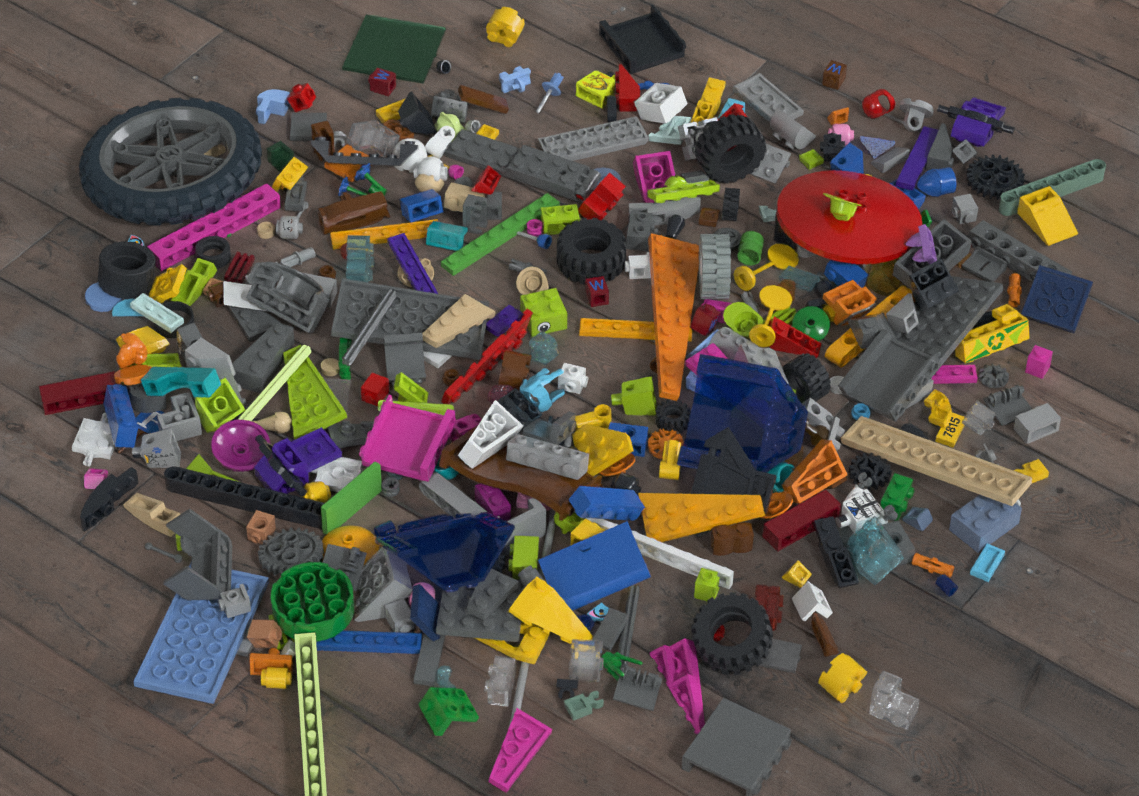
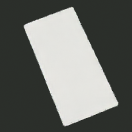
[223,281,293,312]

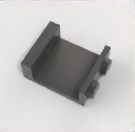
[384,333,426,386]

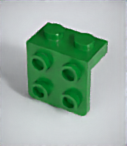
[418,687,479,736]

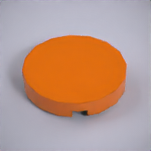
[114,365,152,385]

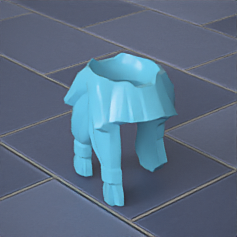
[520,368,565,412]

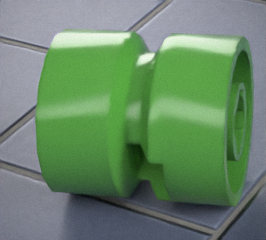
[737,231,764,266]

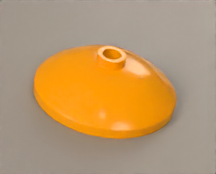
[321,525,380,566]

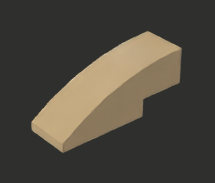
[123,493,180,537]

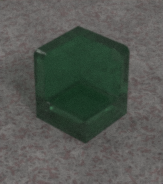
[267,141,294,172]

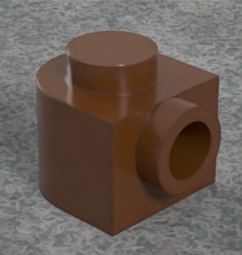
[206,282,224,308]

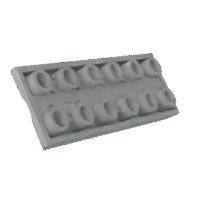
[538,116,649,161]

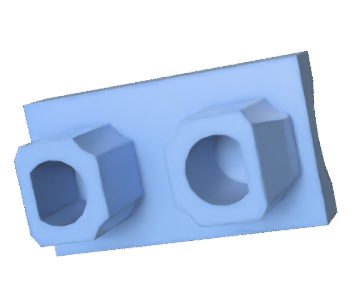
[499,66,531,93]

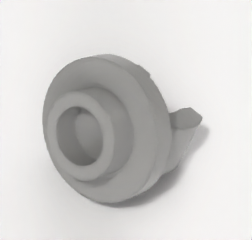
[333,131,347,148]

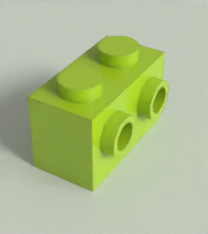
[541,204,580,235]
[509,536,539,580]

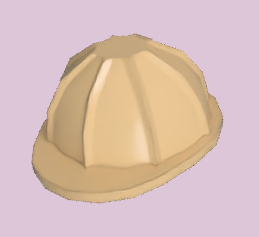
[516,266,549,295]

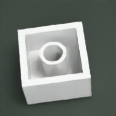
[634,83,687,124]

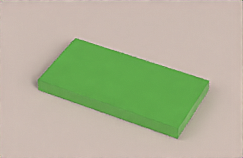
[321,461,382,535]

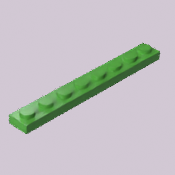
[441,193,560,276]

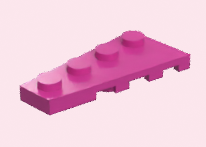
[488,708,552,793]

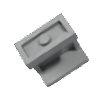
[493,498,546,555]

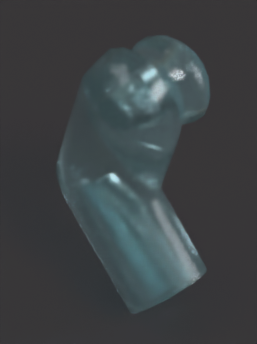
[437,666,456,688]

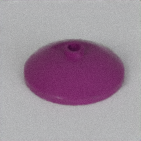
[211,420,270,472]

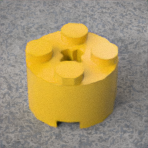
[486,7,525,47]
[818,653,867,703]

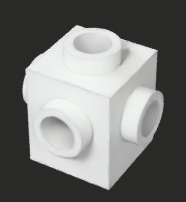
[558,363,588,394]

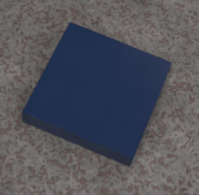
[410,584,440,641]

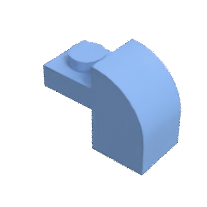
[256,89,290,124]

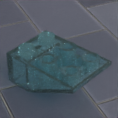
[846,516,904,585]

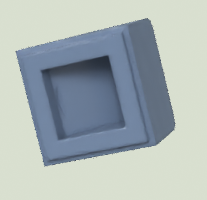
[902,507,933,531]

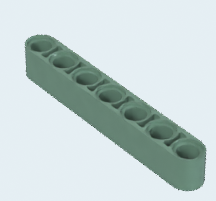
[999,159,1106,216]

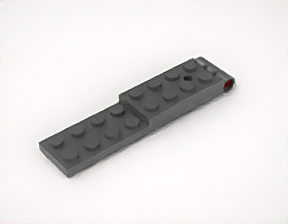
[445,129,601,204]

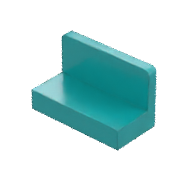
[426,221,468,251]

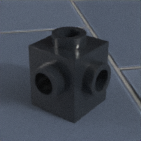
[820,133,845,162]

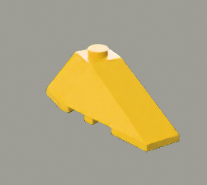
[508,577,593,650]

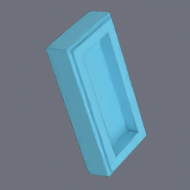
[970,543,1005,582]

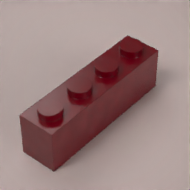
[39,371,117,415]
[763,490,841,552]

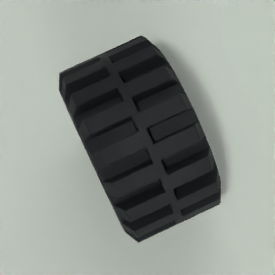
[782,353,831,405]

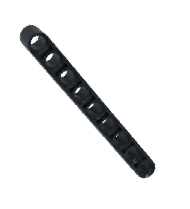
[164,466,325,529]

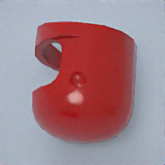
[862,89,896,119]

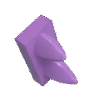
[905,224,937,264]

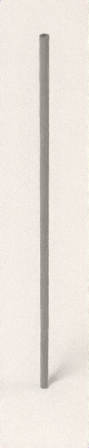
[508,435,572,729]

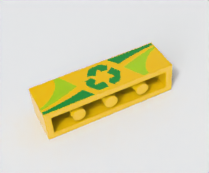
[955,312,1030,364]

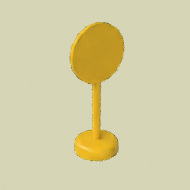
[734,244,799,291]
[749,285,792,347]

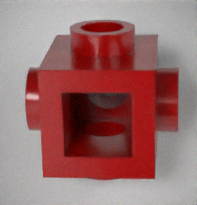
[287,83,316,112]

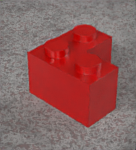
[578,172,626,220]

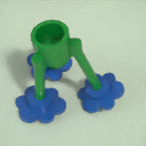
[338,163,387,196]

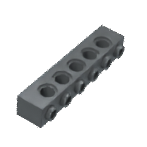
[969,220,1072,282]

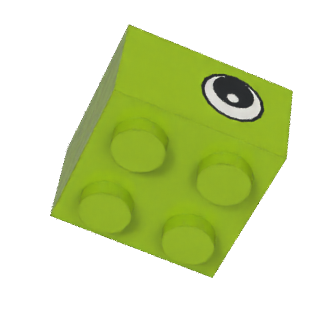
[520,288,567,337]

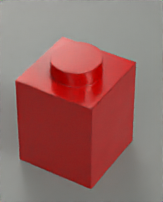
[361,373,389,406]

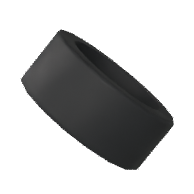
[195,236,231,269]

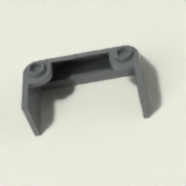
[163,508,232,601]

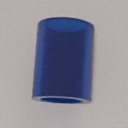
[374,520,396,540]
[935,574,958,597]

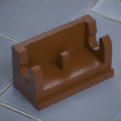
[311,121,335,161]

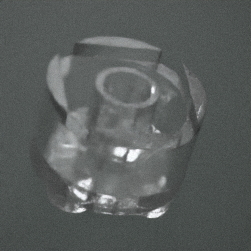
[569,639,603,682]

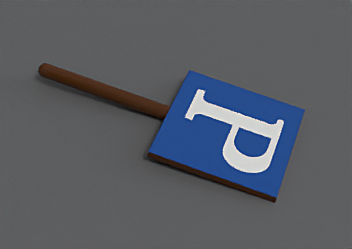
[118,410,165,454]

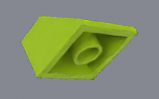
[195,377,245,433]

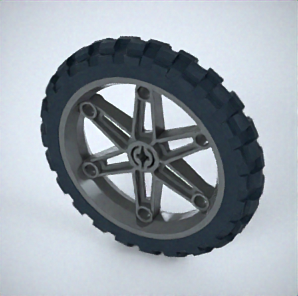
[79,97,262,226]

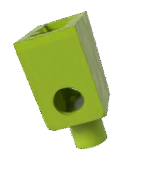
[611,377,657,416]

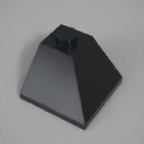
[398,91,437,134]

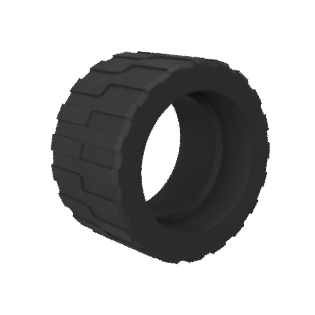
[98,241,155,299]

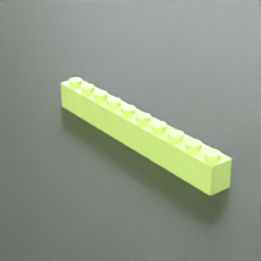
[295,633,327,796]

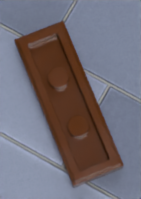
[458,85,509,114]

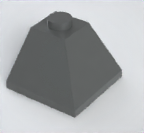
[848,313,897,349]

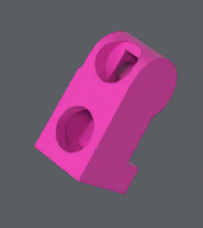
[449,414,482,442]

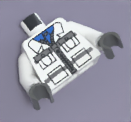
[835,472,898,534]

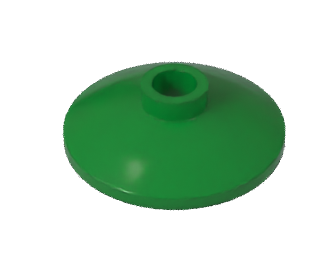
[792,306,830,342]

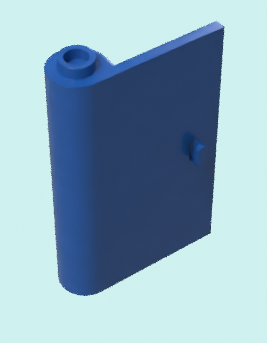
[538,521,651,611]

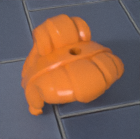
[116,333,148,369]

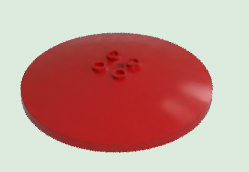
[776,170,922,264]

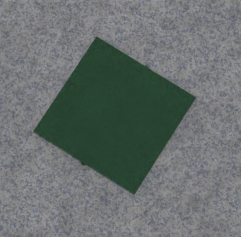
[342,14,446,84]

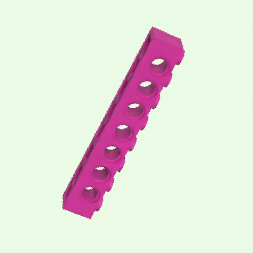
[147,184,281,271]

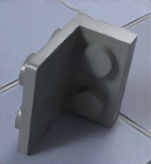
[431,89,471,123]

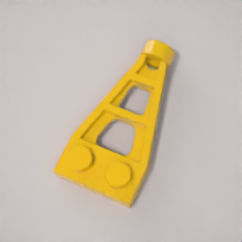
[475,623,550,665]

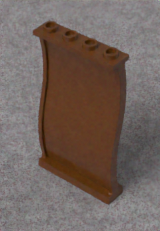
[439,425,602,521]

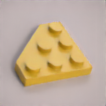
[572,424,634,476]

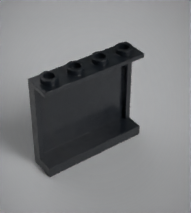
[599,4,686,74]

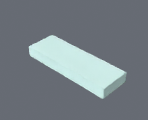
[130,293,184,333]

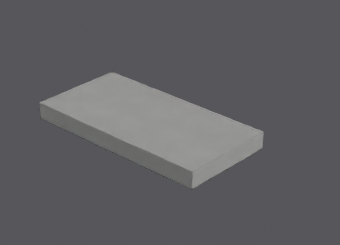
[733,73,804,122]

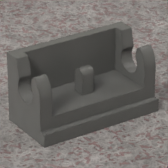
[463,194,488,234]

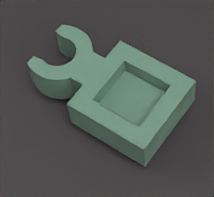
[564,691,604,721]

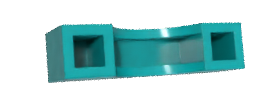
[141,367,221,398]

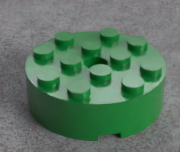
[271,562,354,642]

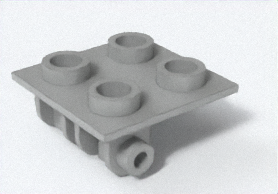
[751,144,791,184]

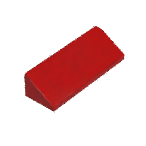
[471,166,502,195]

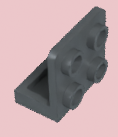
[522,411,576,445]

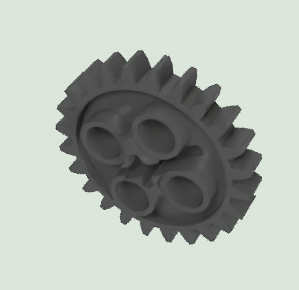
[258,527,324,576]

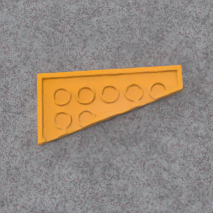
[638,493,765,542]

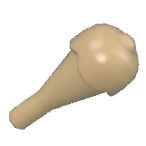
[252,412,292,434]

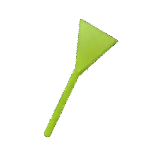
[186,454,239,482]

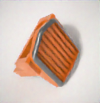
[823,280,877,327]

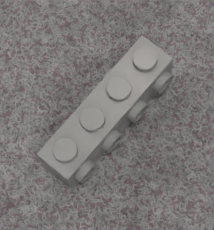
[506,434,589,480]

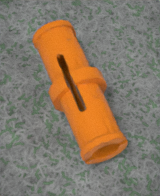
[1007,273,1022,308]
[912,553,954,578]

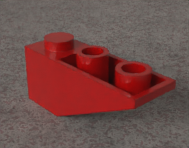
[615,64,640,112]
[768,316,822,358]

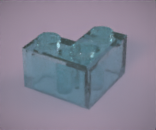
[346,235,374,283]

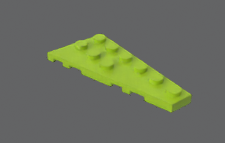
[283,345,348,440]

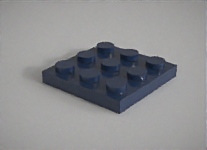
[1021,265,1093,334]

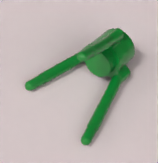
[600,651,643,681]

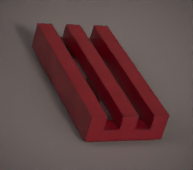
[224,251,255,284]

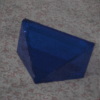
[860,136,896,159]

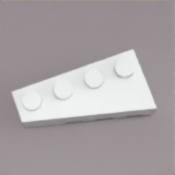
[458,400,523,469]

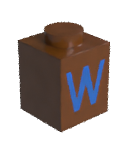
[822,60,847,90]

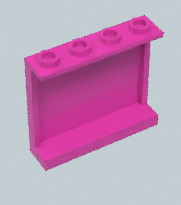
[359,395,456,482]

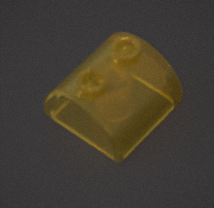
[867,259,902,296]

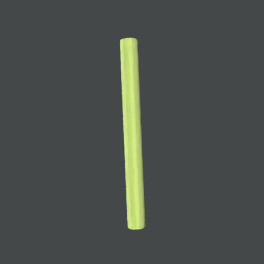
[238,345,311,421]

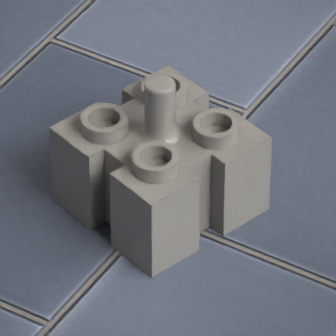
[678,117,717,161]

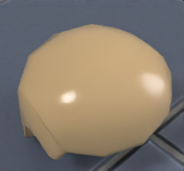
[415,174,445,193]

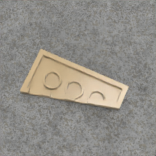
[422,294,495,348]

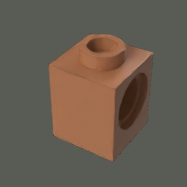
[246,510,276,545]
[247,620,282,648]

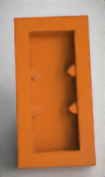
[250,648,293,675]

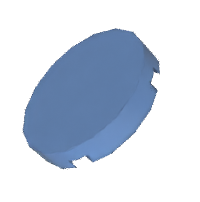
[85,282,123,312]

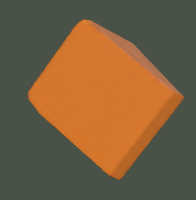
[827,107,849,125]

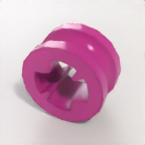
[527,219,543,237]

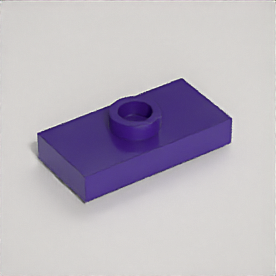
[485,304,523,337]

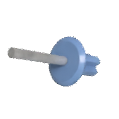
[536,73,564,114]

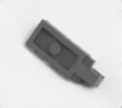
[285,175,307,211]

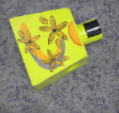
[576,71,616,109]

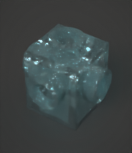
[529,331,559,365]

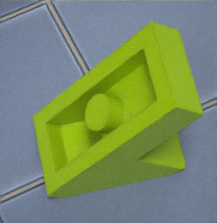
[394,372,429,403]

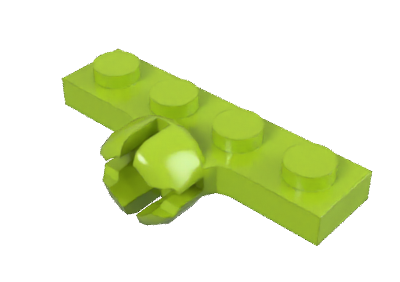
[648,175,720,203]

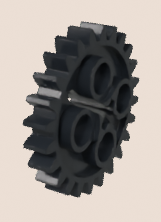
[966,154,1025,200]

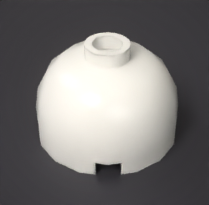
[392,138,427,173]

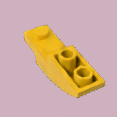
[690,77,726,126]

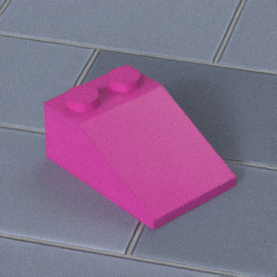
[633,151,675,203]

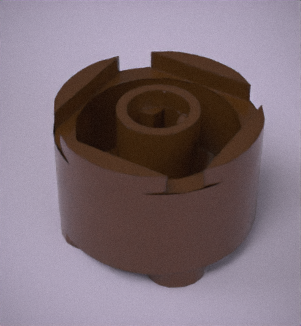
[498,351,532,392]

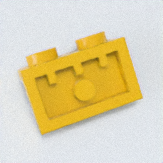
[272,157,308,192]

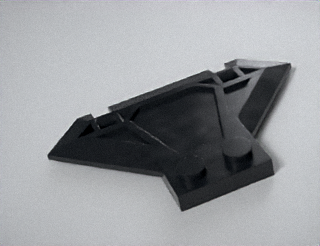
[690,427,777,537]

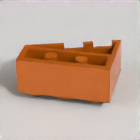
[782,439,847,503]

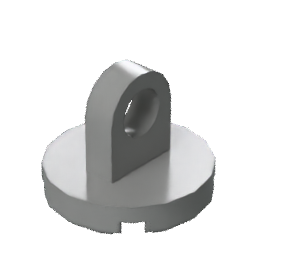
[899,98,934,132]

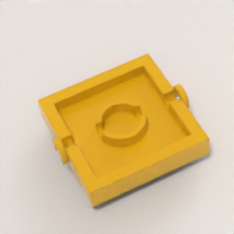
[149,264,187,304]

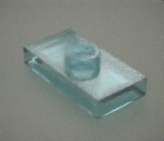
[779,266,820,292]

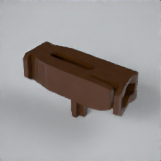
[318,191,390,235]

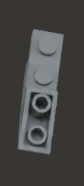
[628,197,701,225]

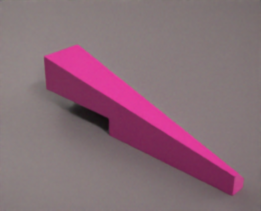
[650,638,705,735]

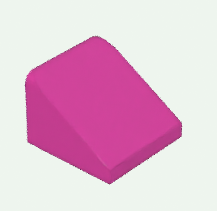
[84,468,108,489]

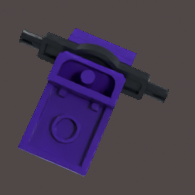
[937,97,1015,147]
[254,427,342,497]

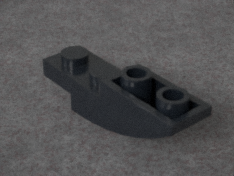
[80,467,139,532]
[813,517,859,588]

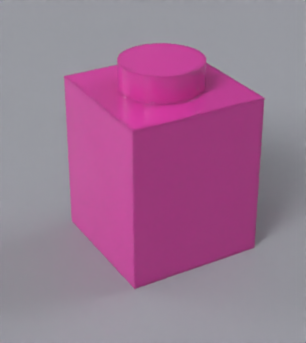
[1025,345,1053,379]

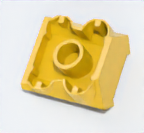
[116,326,170,354]

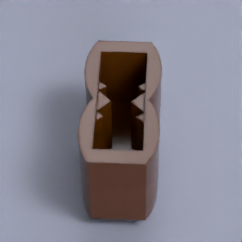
[710,522,754,556]

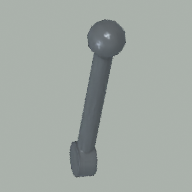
[145,542,182,563]

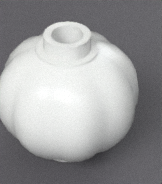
[414,156,448,181]

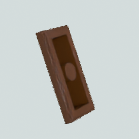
[811,612,839,657]

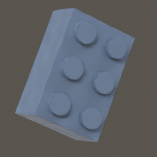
[949,495,1022,553]

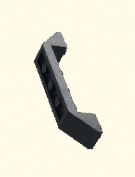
[311,137,419,166]

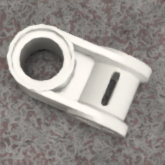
[425,126,455,159]

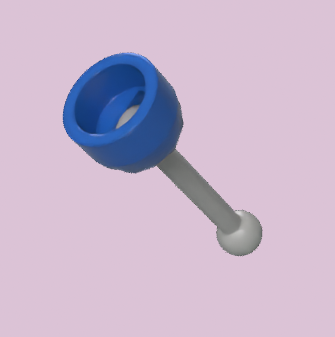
[517,231,552,249]

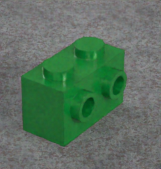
[880,473,915,521]

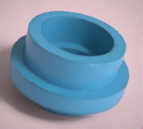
[851,403,870,420]

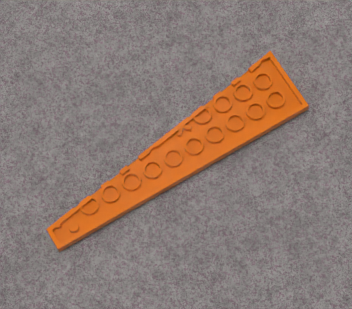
[648,233,699,401]

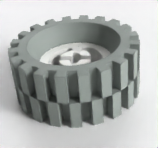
[699,234,731,299]

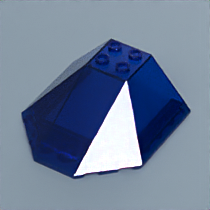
[677,354,808,473]
[375,512,515,592]

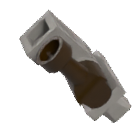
[794,398,845,451]

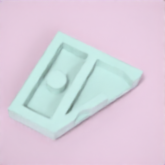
[649,116,692,145]

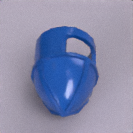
[917,167,956,197]

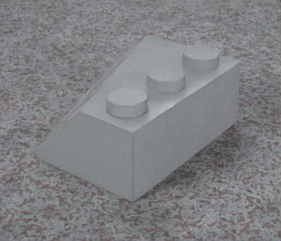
[185,338,247,406]
[355,543,413,622]

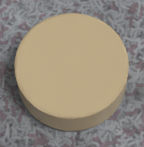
[257,222,275,239]
[321,358,340,376]

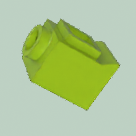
[694,568,720,602]

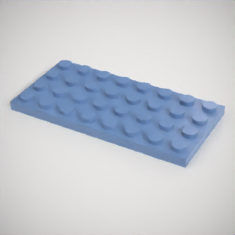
[134,561,269,704]

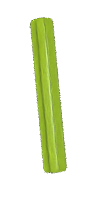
[378,400,454,415]

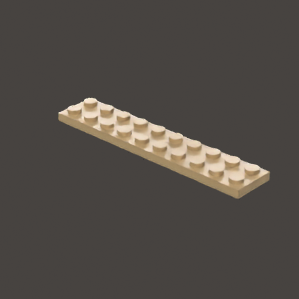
[841,416,1032,506]

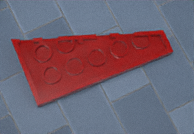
[441,308,533,404]

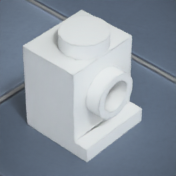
[625,252,651,279]

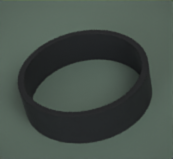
[153,301,194,338]

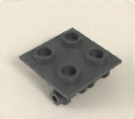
[983,385,1032,426]
[323,544,367,591]
[613,665,662,711]

